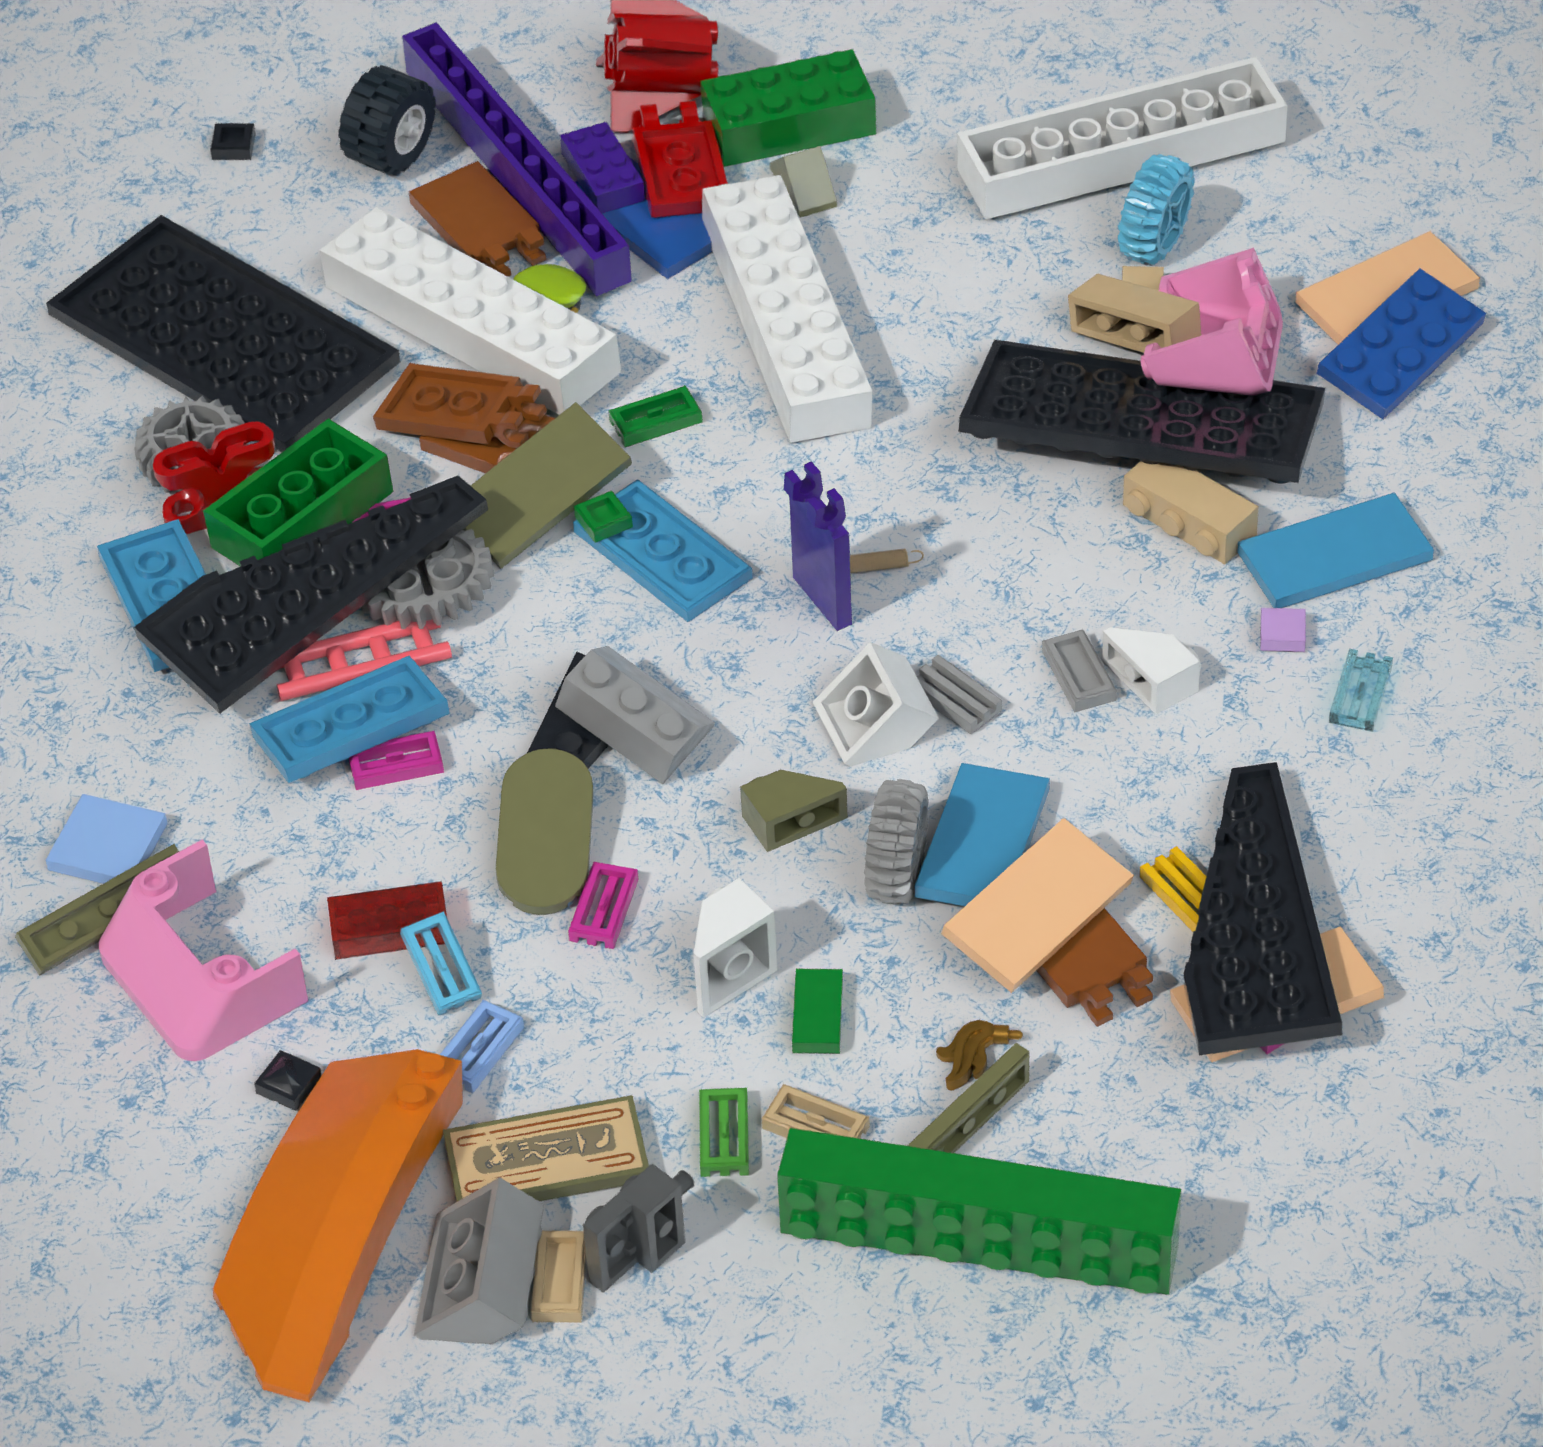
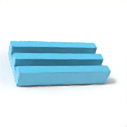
[400,912,482,1016]

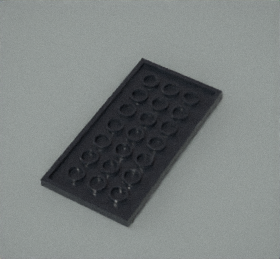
[46,215,400,452]
[958,339,1325,484]

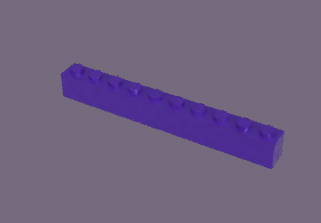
[402,22,632,297]

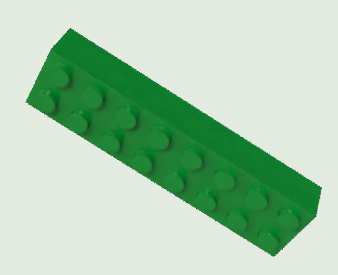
[777,1128,1181,1295]

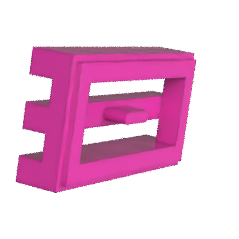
[349,730,444,790]
[568,861,639,949]

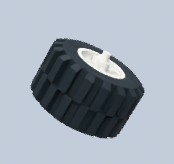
[338,65,436,176]

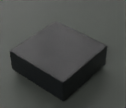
[210,123,256,160]

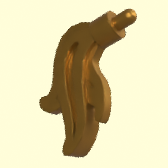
[936,1020,1023,1090]

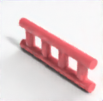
[277,620,452,702]

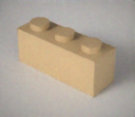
[1068,273,1202,353]
[1123,461,1259,565]

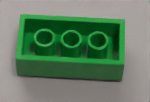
[701,49,876,167]
[203,418,394,567]

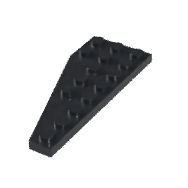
[134,475,488,714]
[1183,762,1342,1056]

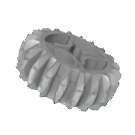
[134,396,250,493]
[864,779,929,904]

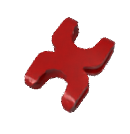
[153,422,275,534]

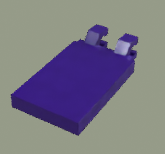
[783,461,852,631]

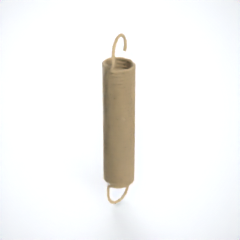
[850,548,924,573]

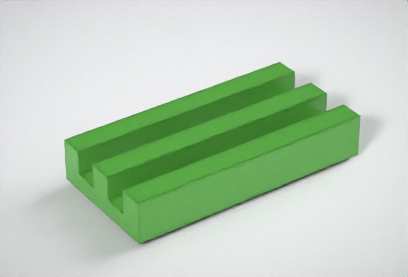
[699,1088,749,1177]

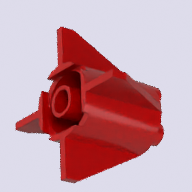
[596,0,718,133]

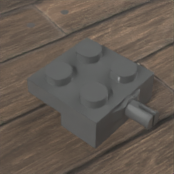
[583,1164,695,1293]

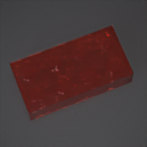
[327,881,447,960]

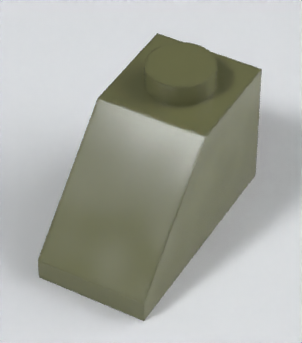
[740,769,848,852]

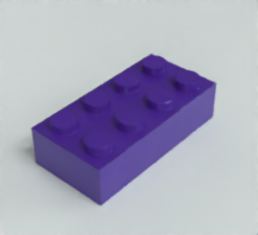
[560,121,645,213]

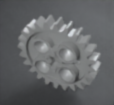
[361,529,494,629]

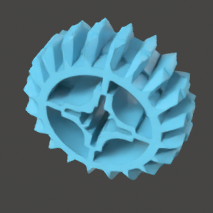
[1118,154,1195,265]

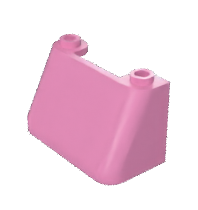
[1141,248,1283,396]

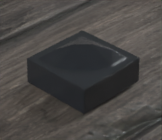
[254,1050,322,1111]

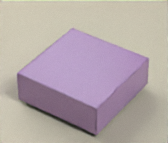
[1260,608,1306,652]

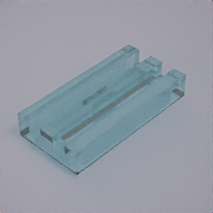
[1329,649,1393,732]

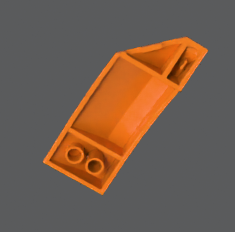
[213,1049,463,1403]

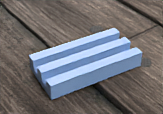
[440,1000,524,1093]

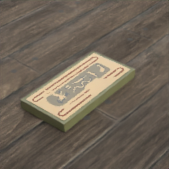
[443,1095,649,1202]

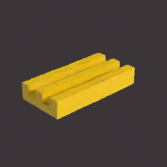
[1140,846,1206,932]

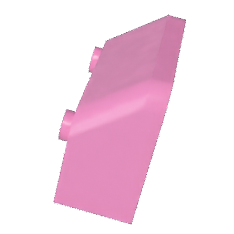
[99,839,308,1061]

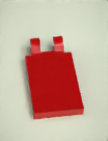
[633,100,728,218]

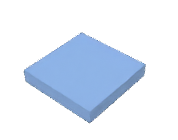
[46,794,168,883]

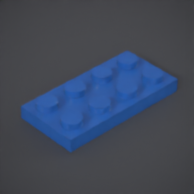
[1317,268,1486,419]

